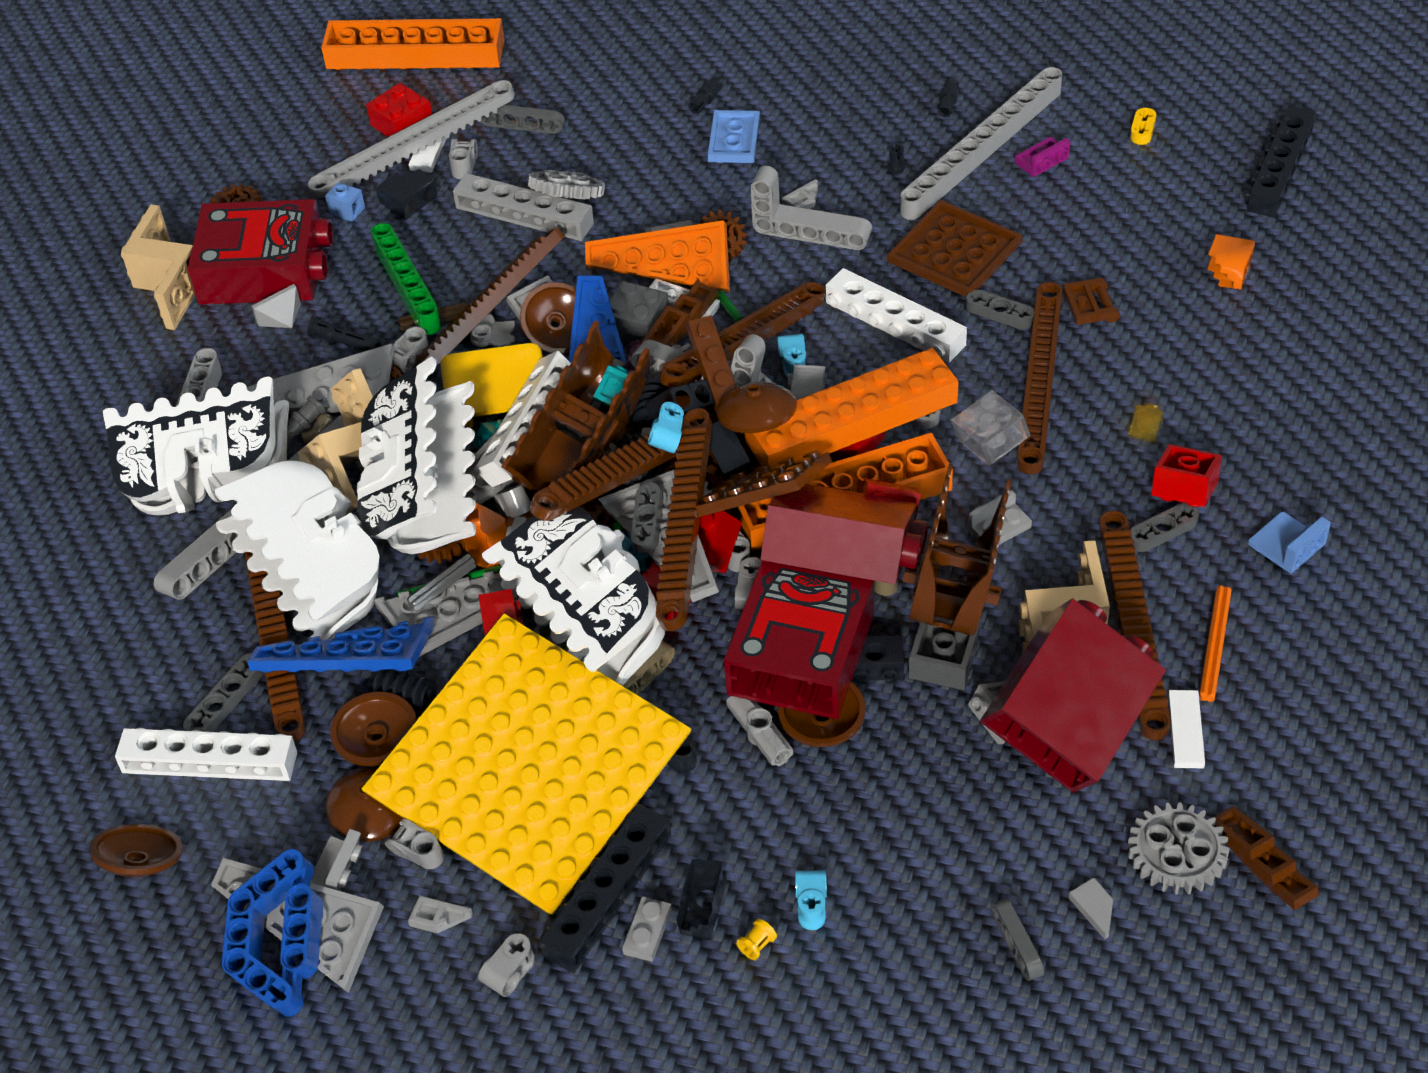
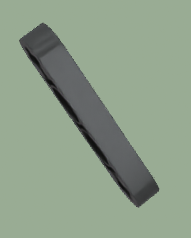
[480,105,565,134]
[183,653,264,732]

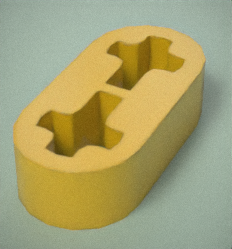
[1130,108,1156,145]

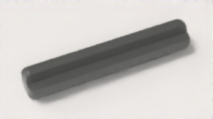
[407,554,476,611]

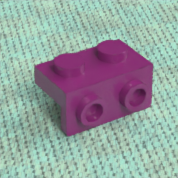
[1015,136,1070,177]

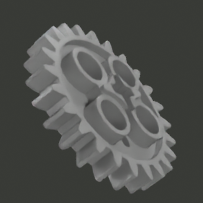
[528,170,605,199]
[1127,802,1229,894]

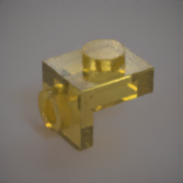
[1129,403,1164,443]

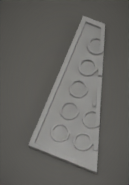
[599,470,719,602]

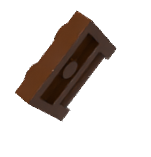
[1062,278,1120,325]

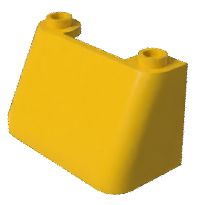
[441,343,543,429]

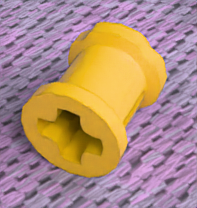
[736,918,777,961]

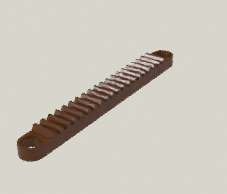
[411,226,565,370]
[659,282,826,388]
[1017,282,1062,475]
[656,408,712,631]
[530,413,718,521]
[1099,511,1170,741]
[245,551,306,742]

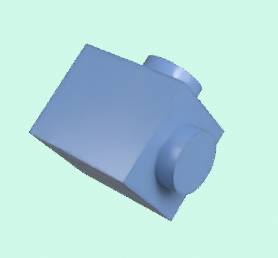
[325,182,365,222]

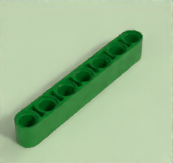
[371,223,441,335]

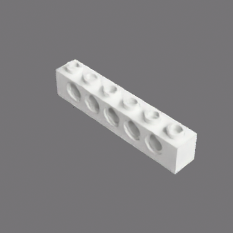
[826,268,967,363]
[474,351,571,487]
[115,728,297,781]

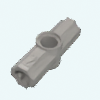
[726,696,793,767]

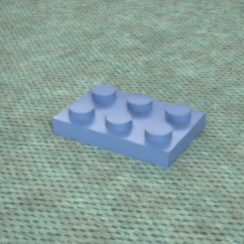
[708,110,760,163]

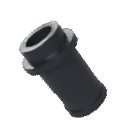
[887,143,906,175]

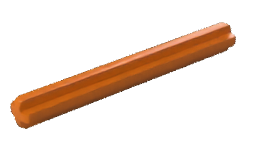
[1199,585,1232,702]

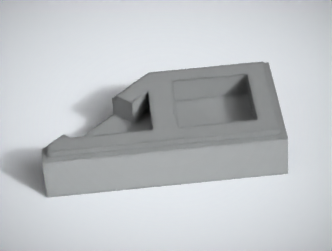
[782,179,818,209]
[1069,878,1113,939]
[408,895,473,934]

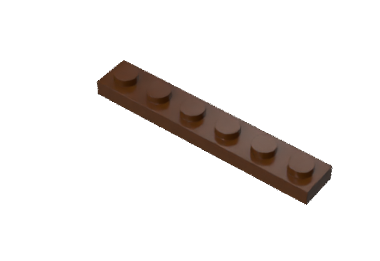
[685,315,758,468]

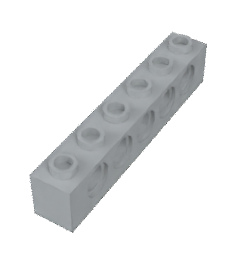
[453,173,594,241]

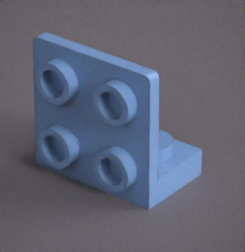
[1248,512,1331,574]

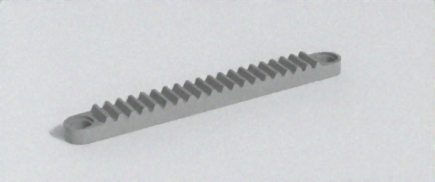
[308,80,515,198]

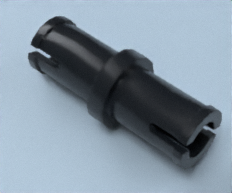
[688,78,722,114]
[938,79,959,117]

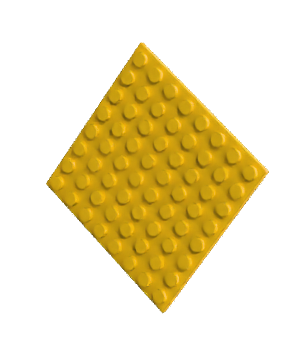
[362,614,691,917]

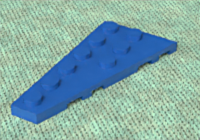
[569,276,629,412]
[247,616,435,673]

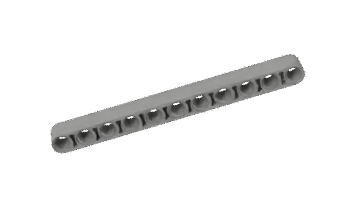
[900,67,1062,220]
[154,415,345,600]

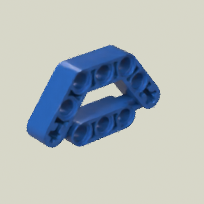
[222,849,323,1017]

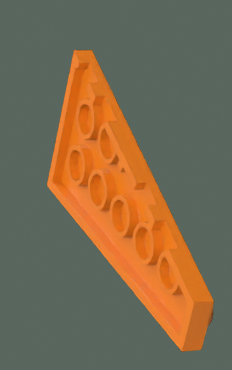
[585,220,730,292]

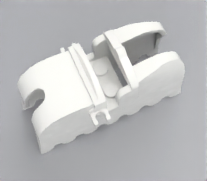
[215,461,379,641]

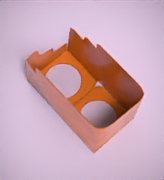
[1207,234,1255,290]
[461,502,507,568]

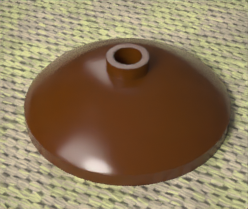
[520,282,576,355]
[717,382,797,433]
[778,682,865,747]
[330,692,417,766]
[326,765,404,842]
[90,824,183,878]

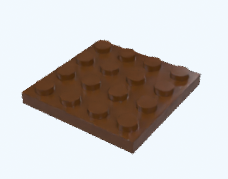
[887,200,1023,297]
[695,450,832,517]

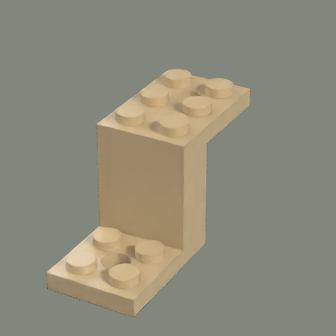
[121,205,195,330]
[298,368,373,516]
[1018,540,1110,652]

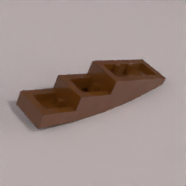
[641,281,719,347]
[1214,806,1319,910]

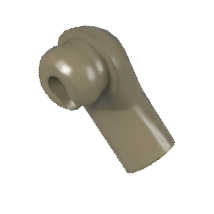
[301,413,333,444]

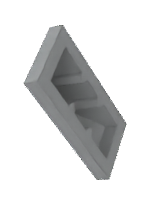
[251,284,301,328]

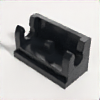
[709,421,751,479]

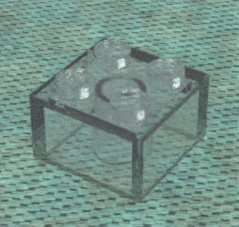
[951,390,1031,466]

